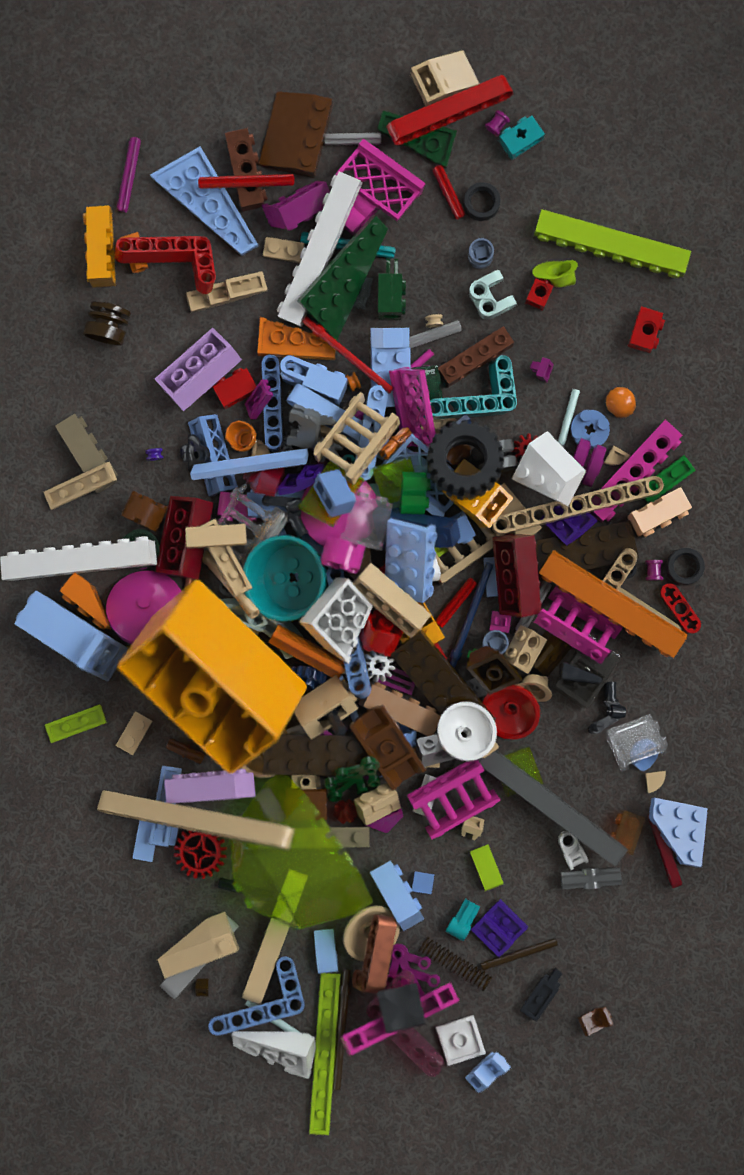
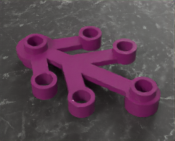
[386,943,441,998]

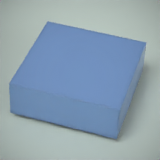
[412,871,434,894]

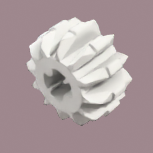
[364,651,395,682]

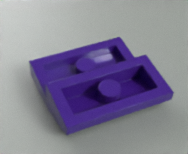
[278,464,325,495]
[540,501,597,546]
[471,899,528,957]

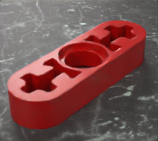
[660,583,701,634]

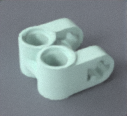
[469,270,517,320]

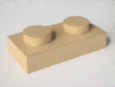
[263,237,304,263]
[116,711,153,755]

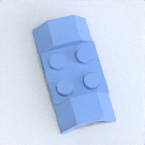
[370,328,410,407]

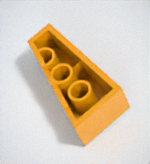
[83,206,116,287]

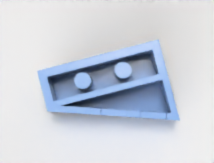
[370,860,424,931]

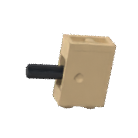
[294,675,358,740]

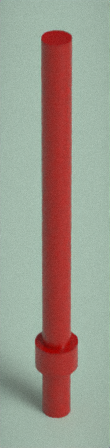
[302,316,394,394]

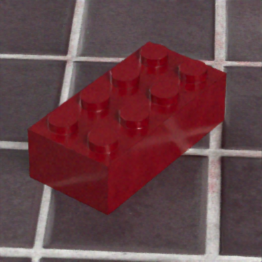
[155,496,213,580]
[492,534,542,617]

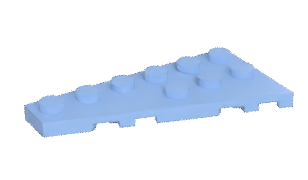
[150,147,258,256]

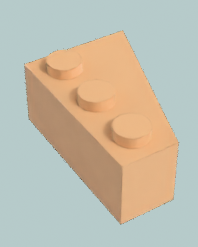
[627,487,692,538]

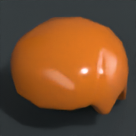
[606,387,636,418]
[225,421,256,452]

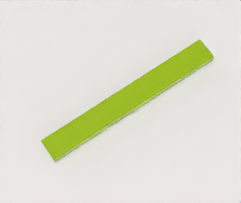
[309,973,341,1135]

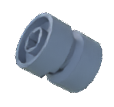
[468,238,494,269]
[482,630,509,654]

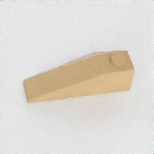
[158,912,239,978]

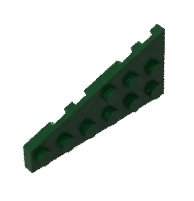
[297,215,388,341]

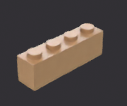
[358,681,441,736]

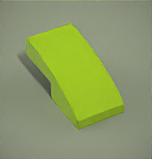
[470,845,504,891]

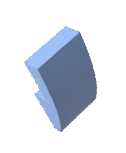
[314,929,338,974]

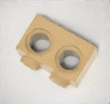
[503,625,547,674]

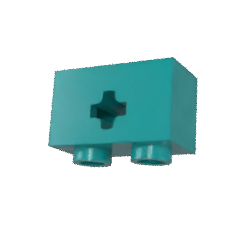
[499,116,545,160]

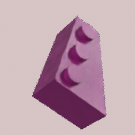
[262,181,330,231]

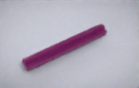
[117,137,141,212]

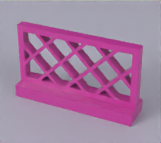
[335,139,426,221]
[389,367,436,448]

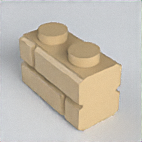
[354,783,401,826]

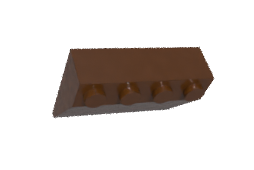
[259,91,333,179]

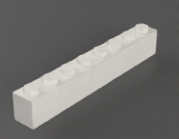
[277,171,362,327]
[0,537,157,581]

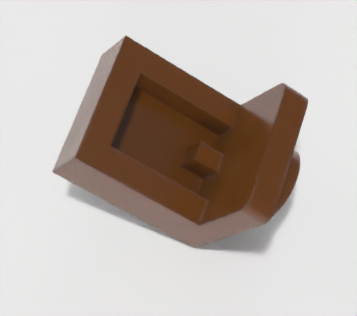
[577,1007,613,1036]

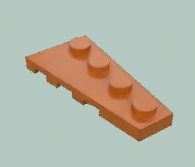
[257,317,336,360]

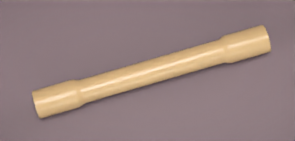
[202,547,260,619]

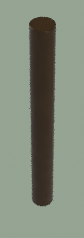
[481,938,558,971]

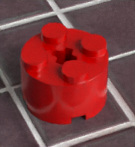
[359,611,404,656]

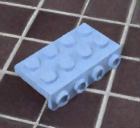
[385,518,437,603]

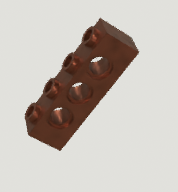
[225,128,267,212]
[438,326,514,388]

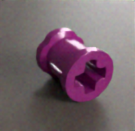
[485,110,510,136]
[645,560,663,581]

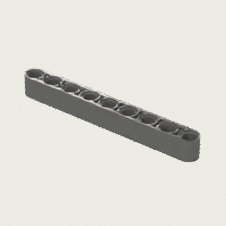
[478,750,628,866]

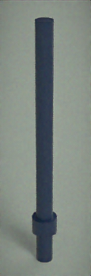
[449,562,494,669]

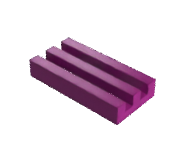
[245,379,273,419]
[378,664,415,695]

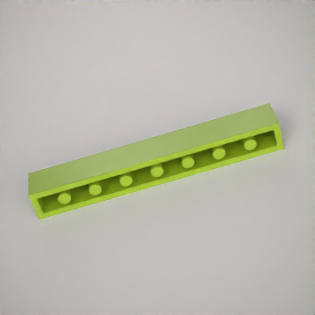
[534,209,691,278]

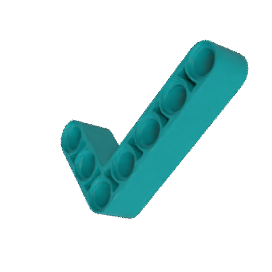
[424,355,517,420]

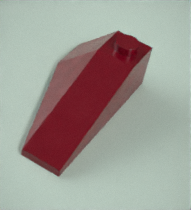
[243,467,286,497]

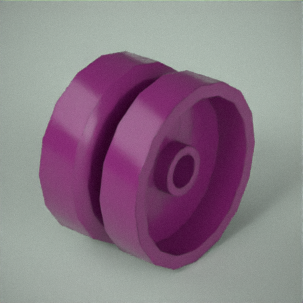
[573,438,607,487]

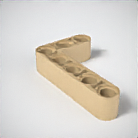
[602,548,682,631]

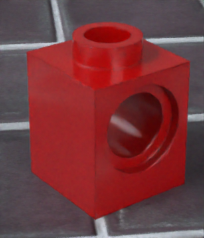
[525,278,554,311]

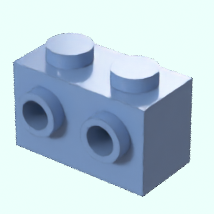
[313,469,356,517]

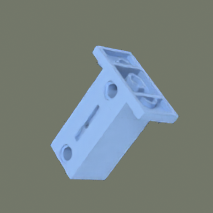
[14,591,129,681]

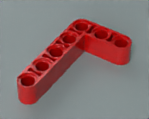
[114,236,216,294]

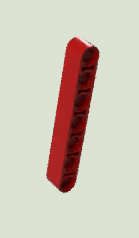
[386,75,513,145]

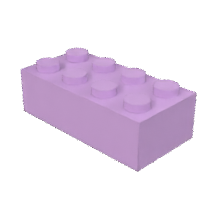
[155,328,242,411]
[165,769,255,803]

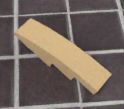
[186,271,268,313]

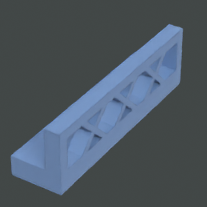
[188,414,238,496]

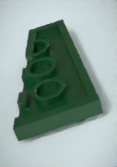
[378,111,457,169]

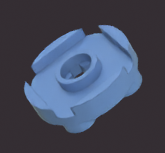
[570,410,610,449]

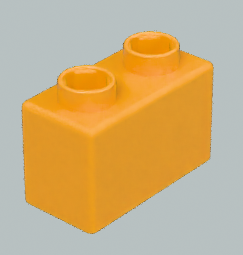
[118,580,307,774]

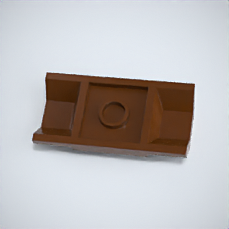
[350,705,426,791]

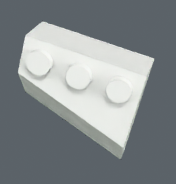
[512,431,586,506]
[300,577,373,664]

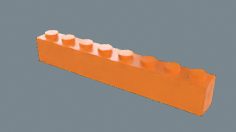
[539,550,687,658]

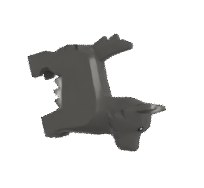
[287,404,342,462]

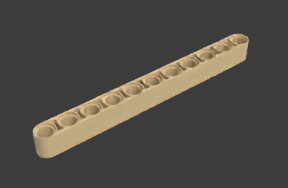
[97,791,294,850]

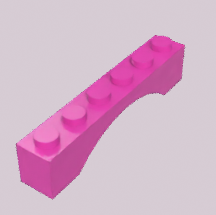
[340,983,459,1056]

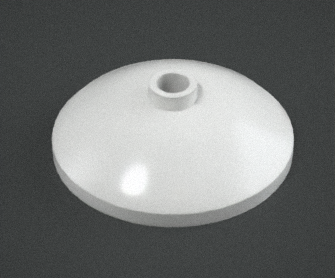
[437,702,497,761]

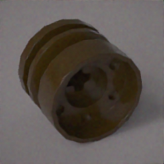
[83,301,131,346]

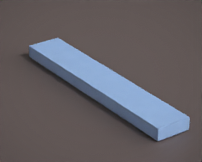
[190,448,309,480]

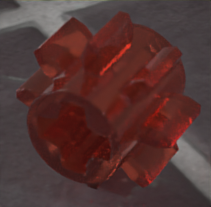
[334,798,358,824]

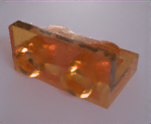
[610,810,645,855]

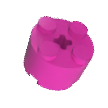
[321,537,365,574]

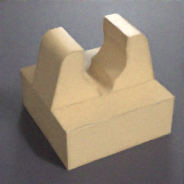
[461,816,484,840]

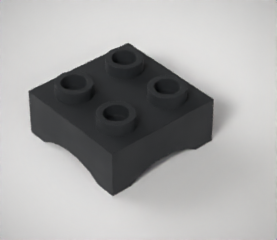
[377,983,426,1034]

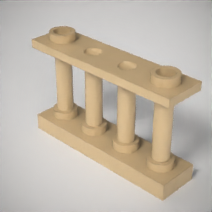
[313,392,400,485]
[436,513,500,585]

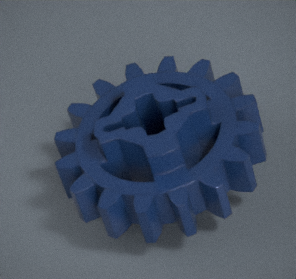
[291,665,329,691]

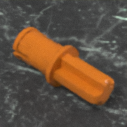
[379,427,412,460]

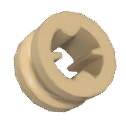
[425,314,443,328]

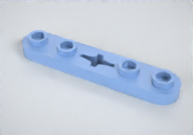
[355,385,388,481]

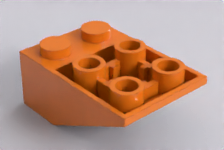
[60,572,112,630]

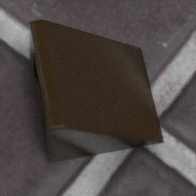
[195,979,209,997]

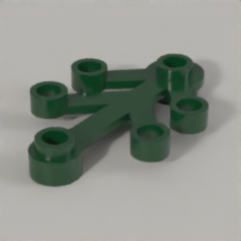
[324,757,380,802]

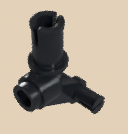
[262,495,308,538]
[588,682,626,734]

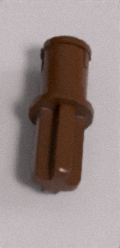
[166,738,206,765]

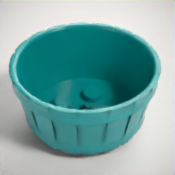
[243,535,328,621]

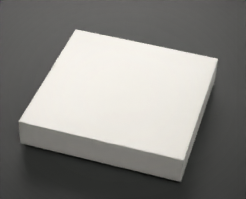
[436,1015,486,1066]

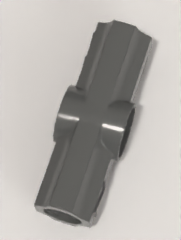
[560,867,622,890]

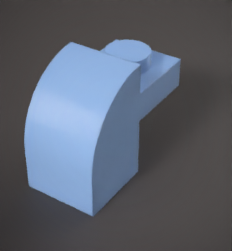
[465,1052,510,1093]

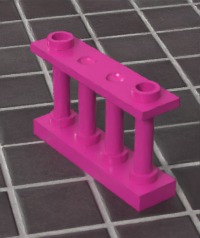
[534,584,623,664]
[407,760,501,840]

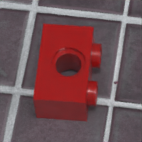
[628,306,665,353]

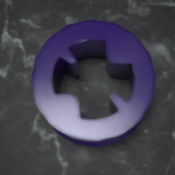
[145,448,164,461]

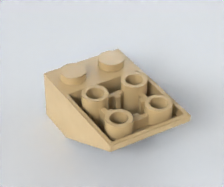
[411,50,479,106]

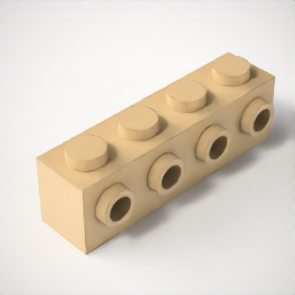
[353,563,431,638]

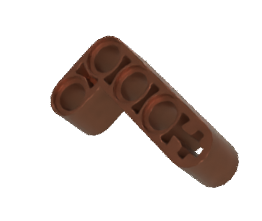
[352,914,397,994]

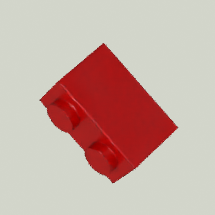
[213,368,257,410]

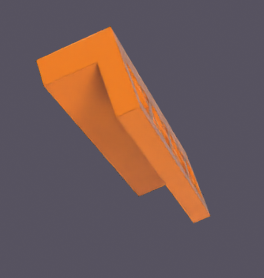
[268,624,345,678]

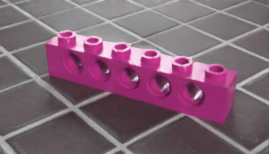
[590,420,683,523]

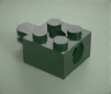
[378,259,406,320]

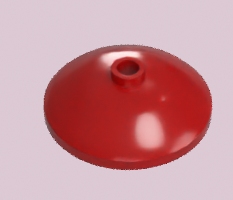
[482,685,540,739]

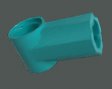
[445,898,480,941]

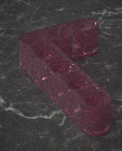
[366,970,444,1077]

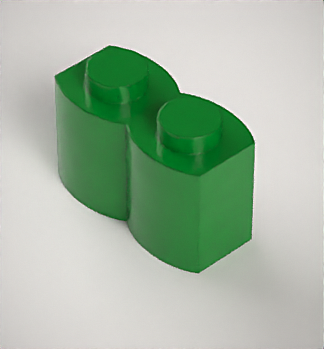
[400,472,431,514]

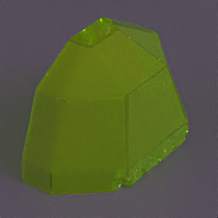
[230,775,373,931]

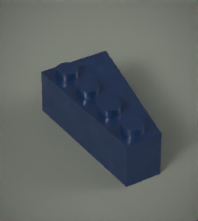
[372,504,461,549]

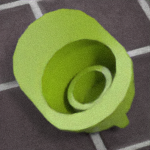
[533,260,578,288]

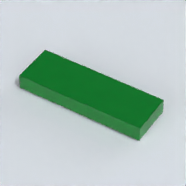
[637,455,696,504]

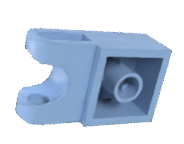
[280,356,348,407]

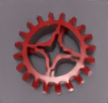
[174,830,227,879]

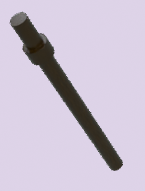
[333,969,351,1090]

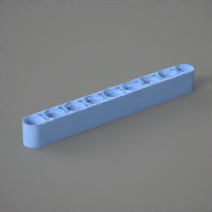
[286,384,435,490]

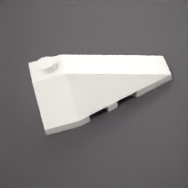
[232,1032,316,1079]

